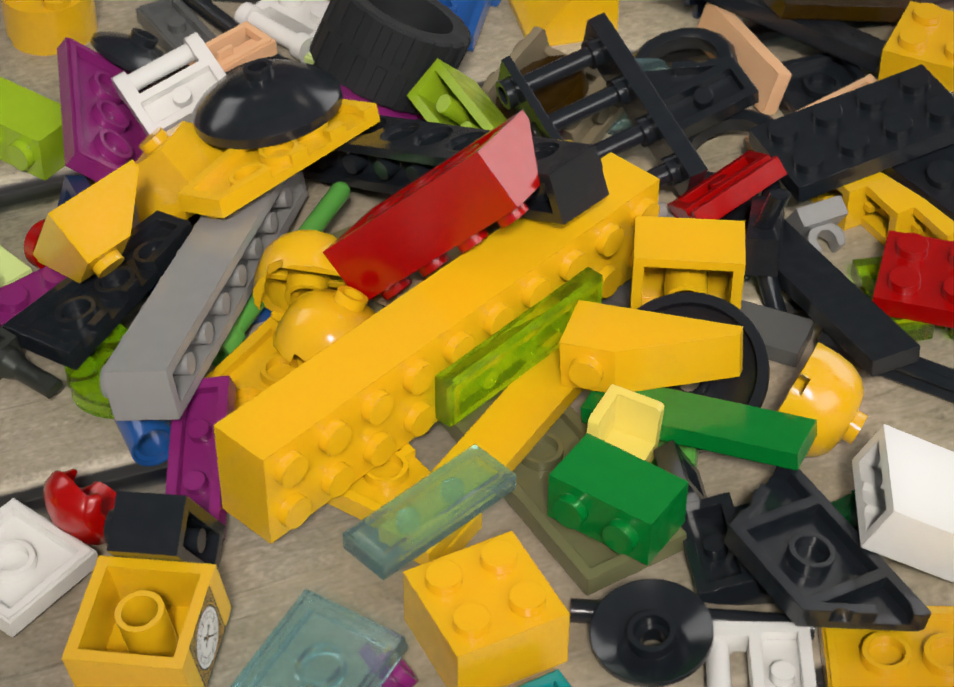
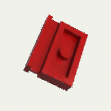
[667,150,787,220]

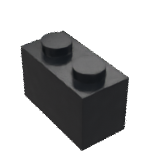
[104,491,225,570]

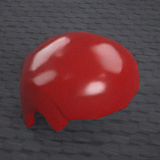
[43,469,116,545]

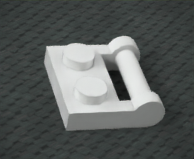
[234,0,329,62]
[111,32,227,136]
[705,621,817,687]

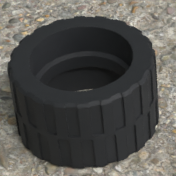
[309,0,472,115]

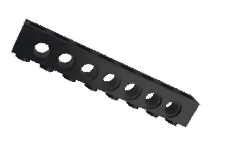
[302,115,609,225]

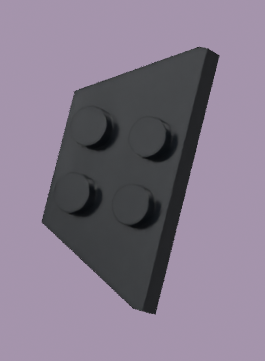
[724,466,932,632]

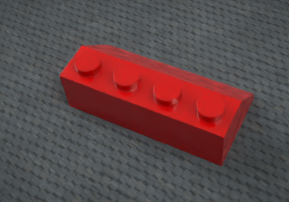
[323,110,540,301]

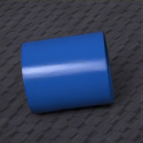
[114,419,171,466]

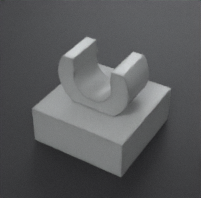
[786,195,848,253]

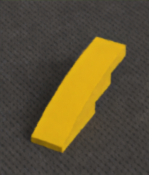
[809,172,954,247]

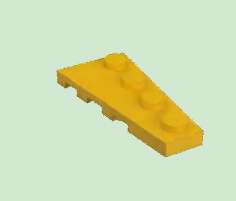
[177,99,380,219]

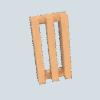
[188,21,278,73]

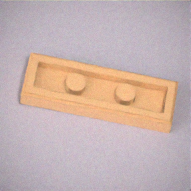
[697,2,792,115]

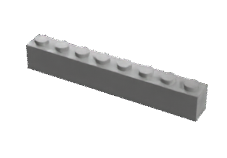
[100,170,308,421]

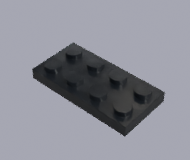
[749,64,954,203]

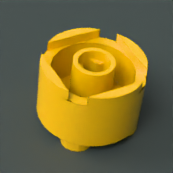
[0,0,98,56]

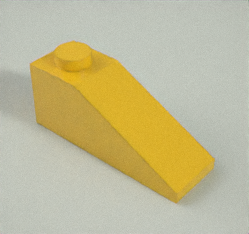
[559,300,743,393]

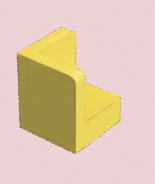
[586,384,664,463]

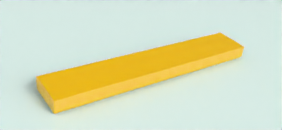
[378,325,584,564]

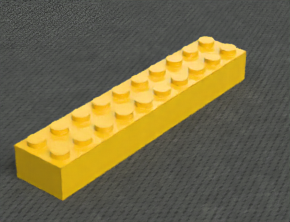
[213,152,660,544]

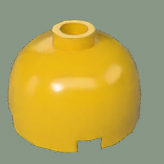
[253,229,347,323]
[273,285,376,363]
[777,342,868,457]

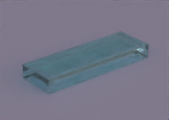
[342,444,516,581]

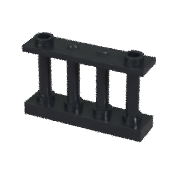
[495,12,708,196]

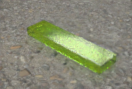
[435,267,603,427]

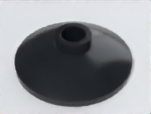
[90,28,165,72]
[590,579,714,687]

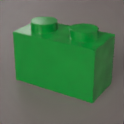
[547,433,689,566]

